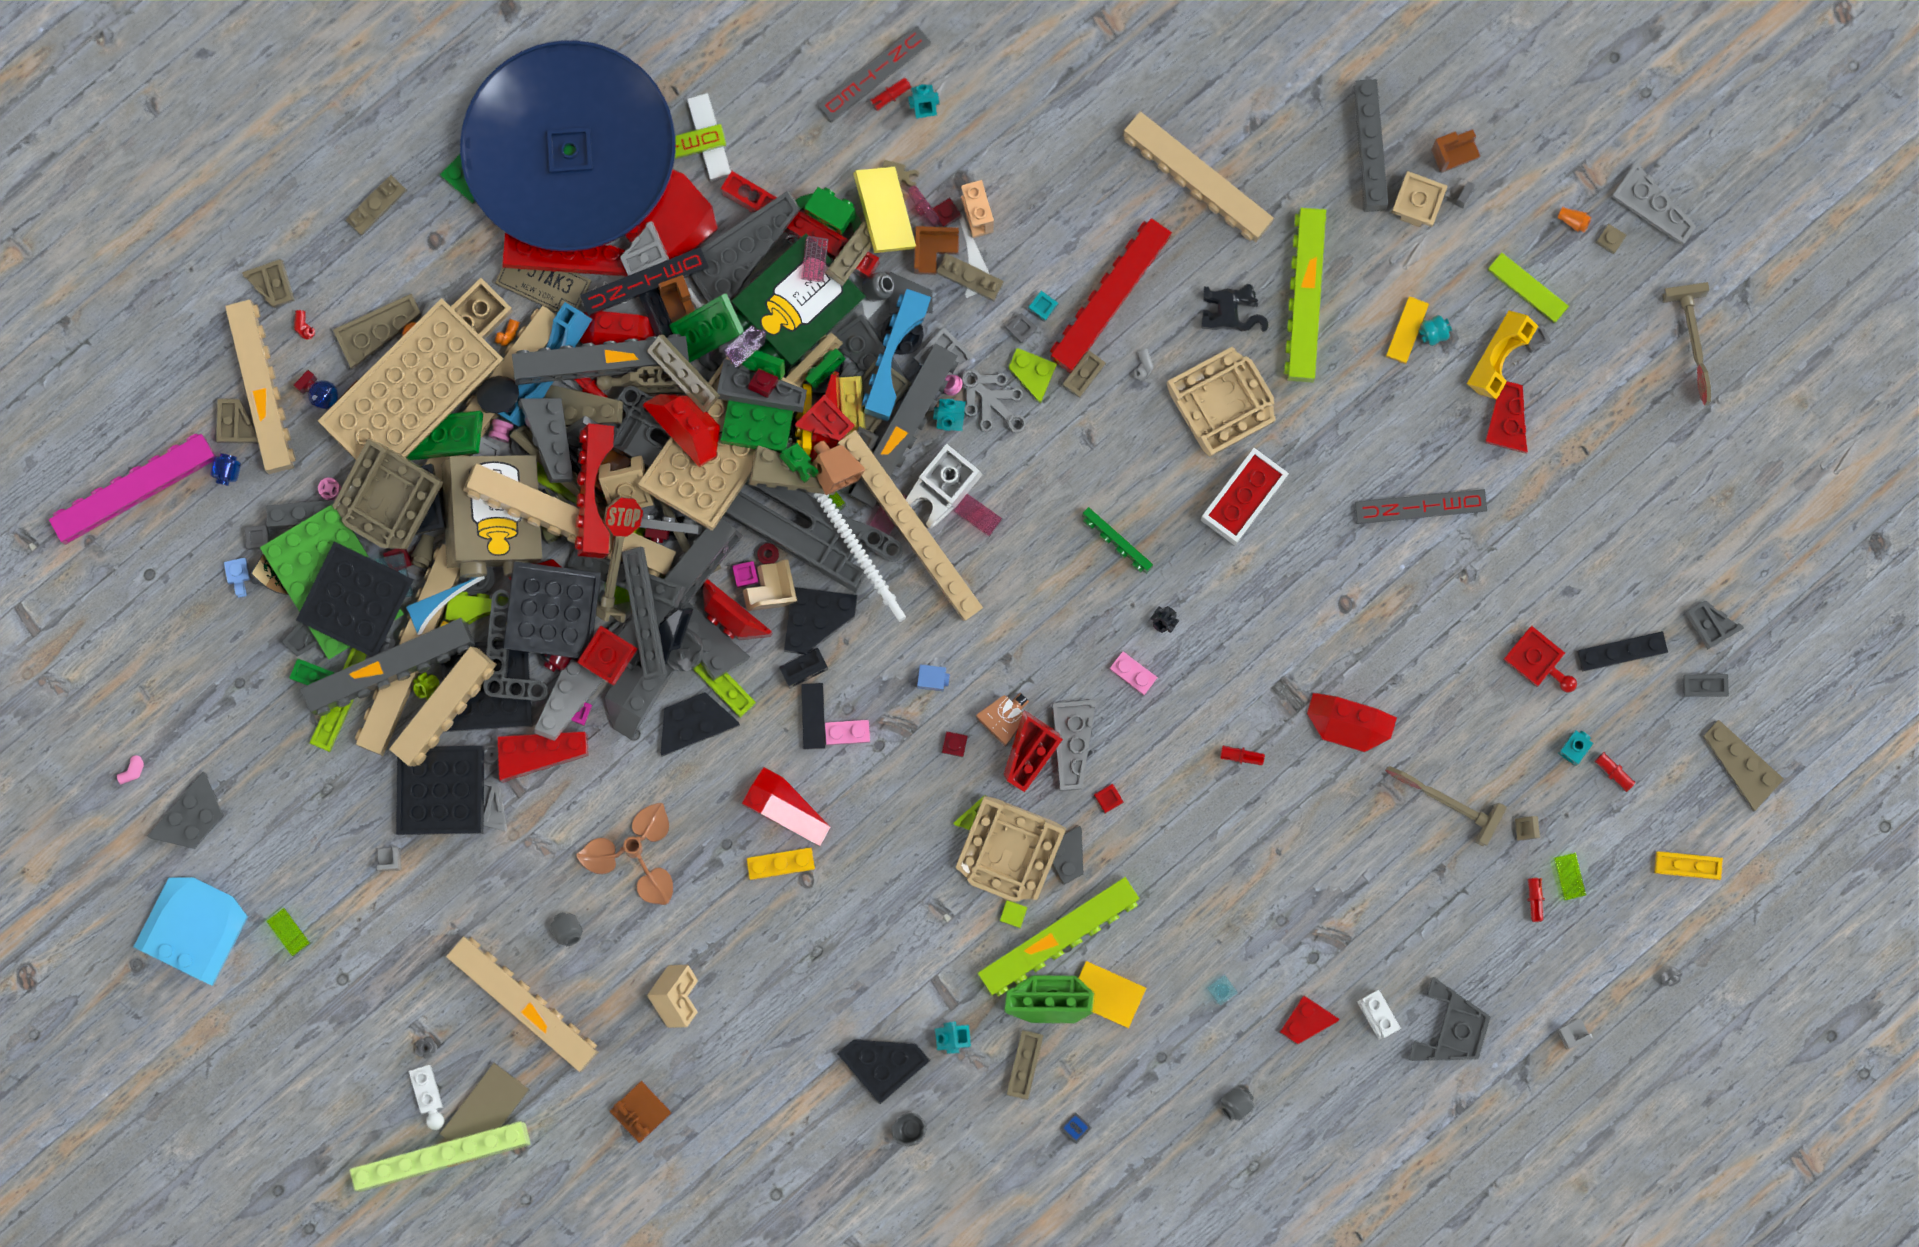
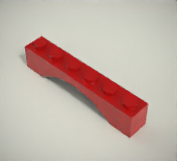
[575,423,614,558]

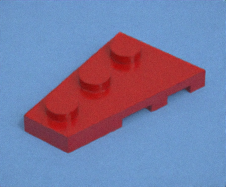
[1485,381,1528,454]

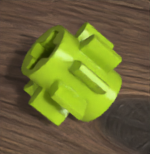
[413,672,440,700]

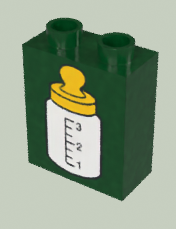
[731,234,866,373]

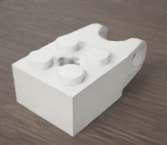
[906,444,982,529]

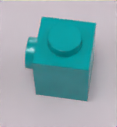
[1558,731,1594,766]

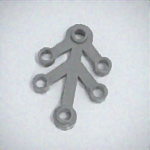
[960,369,1026,433]

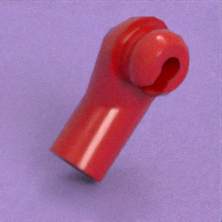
[294,310,315,340]

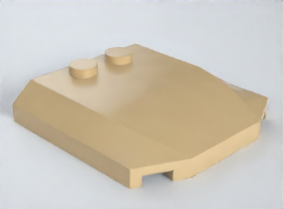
[1166,347,1276,457]
[956,796,1066,901]

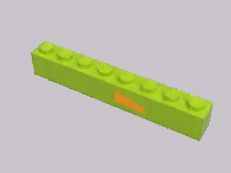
[1284,208,1326,383]
[978,877,1140,997]

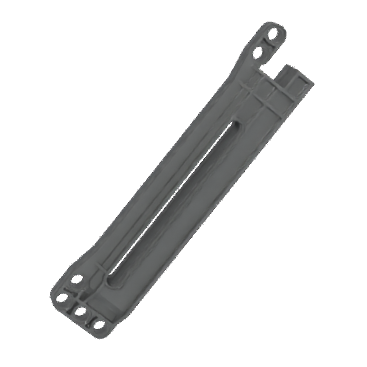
[602,386,903,593]

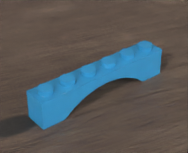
[862,289,931,421]
[498,302,592,427]

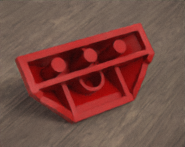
[580,311,656,345]
[643,394,720,467]
[702,579,773,640]
[1307,693,1397,753]

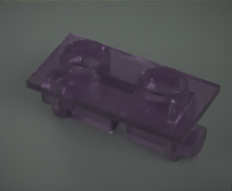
[723,325,767,368]

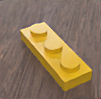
[746,847,815,880]

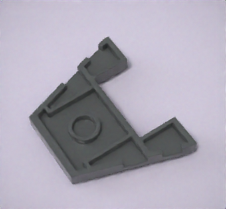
[1408,977,1491,1061]

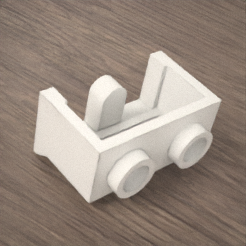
[1357,990,1401,1040]

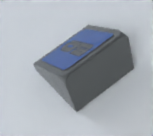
[1060,1113,1092,1144]

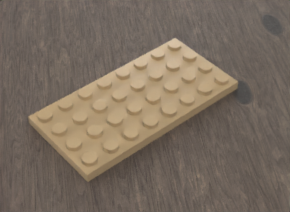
[318,298,504,459]
[638,348,807,531]

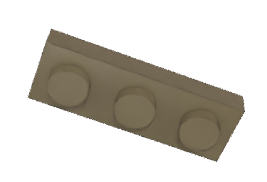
[1007,1030,1044,1100]

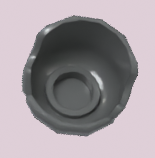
[891,1113,927,1147]

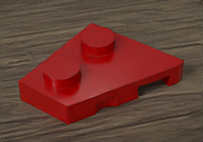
[794,395,855,442]
[1280,995,1339,1045]

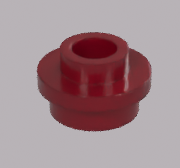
[757,543,779,565]

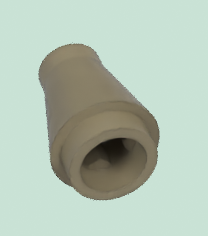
[411,534,434,568]

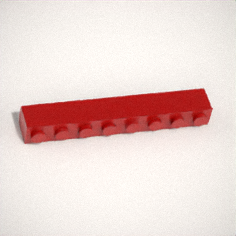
[1050,218,1172,374]

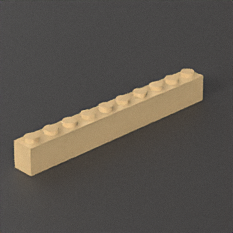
[420,306,556,493]
[837,430,983,621]
[463,463,676,578]
[355,544,460,756]

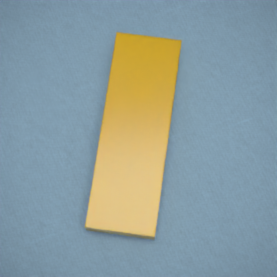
[1386,296,1429,364]
[1654,851,1723,880]

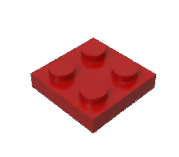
[577,625,638,686]

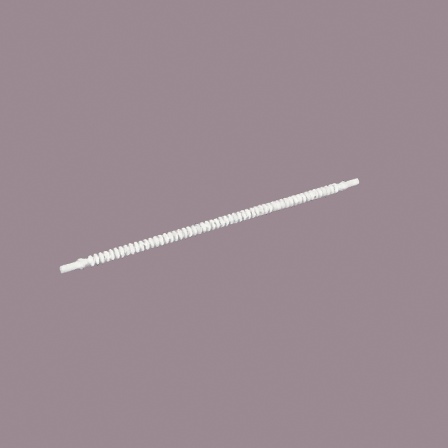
[688,288,906,622]

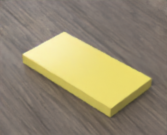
[853,167,916,253]

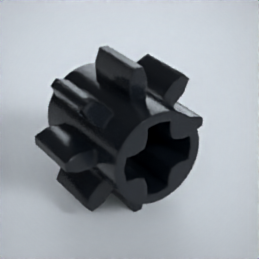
[1150,606,1179,633]

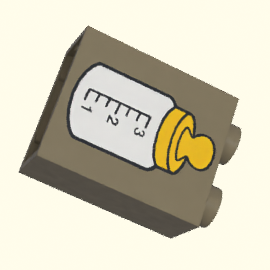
[441,455,542,578]

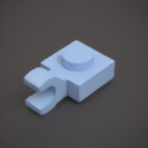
[224,558,250,598]

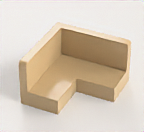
[743,559,797,611]
[647,965,698,1028]

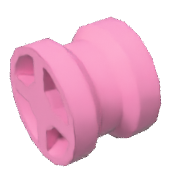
[488,419,514,442]
[318,478,341,501]

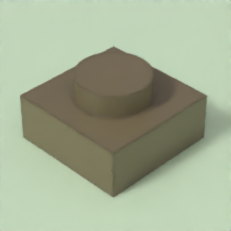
[1596,224,1627,254]
[1515,816,1540,841]

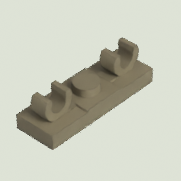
[346,175,407,236]
[936,253,1004,301]

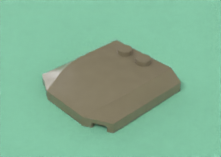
[332,439,443,549]

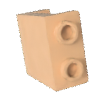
[961,180,994,238]

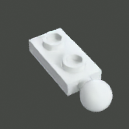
[409,1065,444,1130]

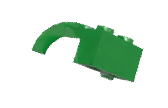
[795,187,862,235]

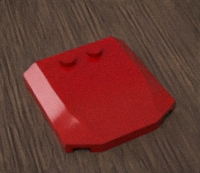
[624,170,718,259]

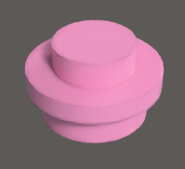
[944,375,963,396]

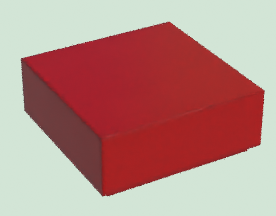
[1094,784,1124,814]

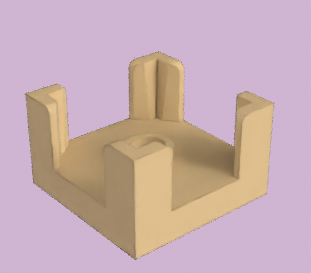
[599,455,654,508]

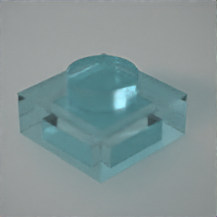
[1207,975,1238,1006]

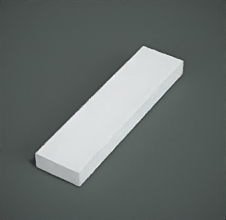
[687,93,731,181]

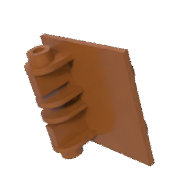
[609,1081,672,1143]

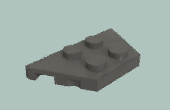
[147,772,224,849]

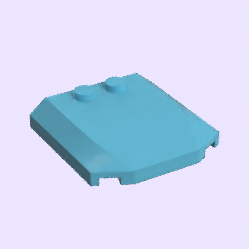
[134,877,248,986]

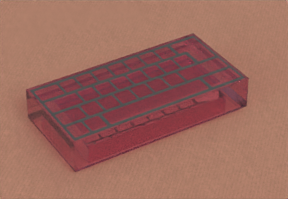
[801,236,829,283]

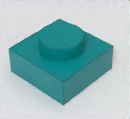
[1028,290,1058,322]

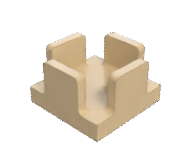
[1392,171,1448,227]

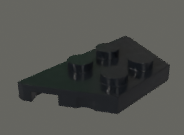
[660,692,740,757]

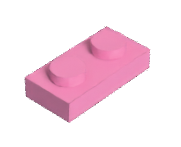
[1110,652,1158,695]
[825,720,870,745]

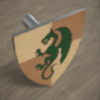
[251,554,289,595]

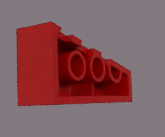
[498,732,589,783]

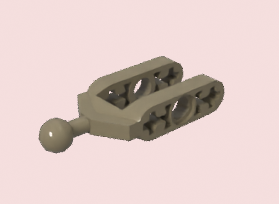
[596,366,699,395]

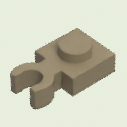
[883,160,919,188]

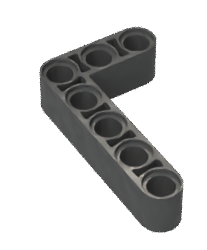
[484,590,549,701]

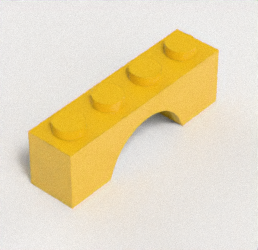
[1467,310,1538,399]

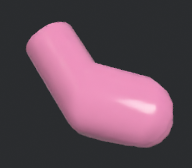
[117,755,144,785]

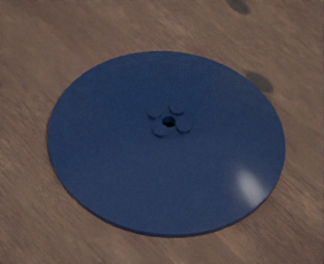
[460,40,676,252]

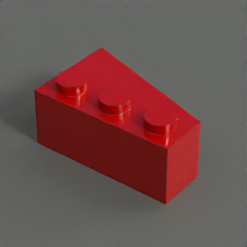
[1004,710,1063,793]

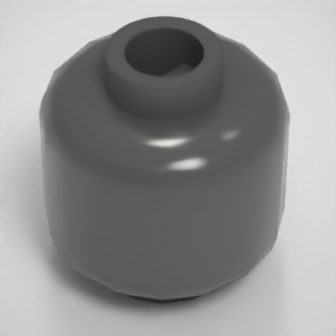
[862,272,894,302]
[550,912,583,946]
[1221,1088,1254,1121]

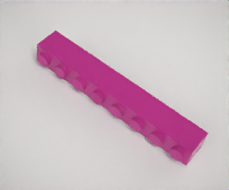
[48,434,218,545]

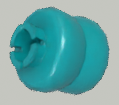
[1419,315,1452,346]

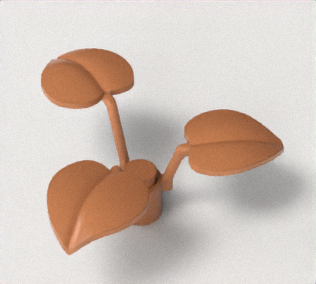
[576,803,673,905]

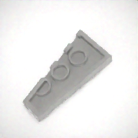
[534,659,605,741]

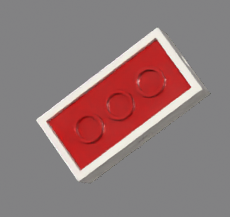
[1201,448,1289,546]

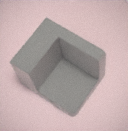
[376,847,402,872]
[1557,1019,1593,1050]

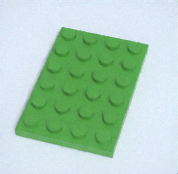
[260,504,404,659]

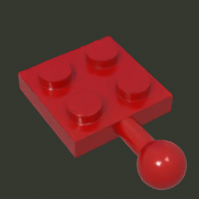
[1503,625,1577,693]

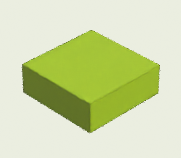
[1000,900,1028,928]

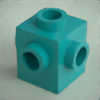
[908,84,940,119]
[933,399,966,431]
[935,1022,971,1054]

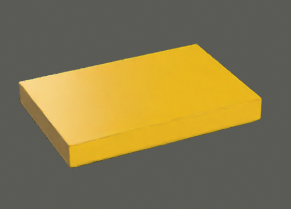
[1079,961,1146,1029]

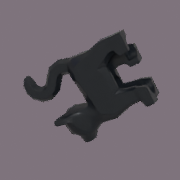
[1202,284,1269,332]

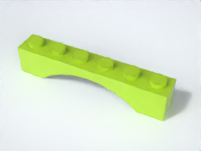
[445,591,508,625]

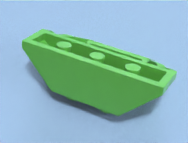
[1005,976,1094,1023]

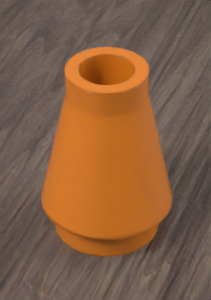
[1558,207,1592,232]

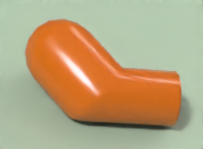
[495,319,520,346]

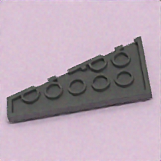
[691,191,801,303]

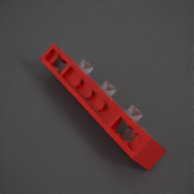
[720,171,880,279]

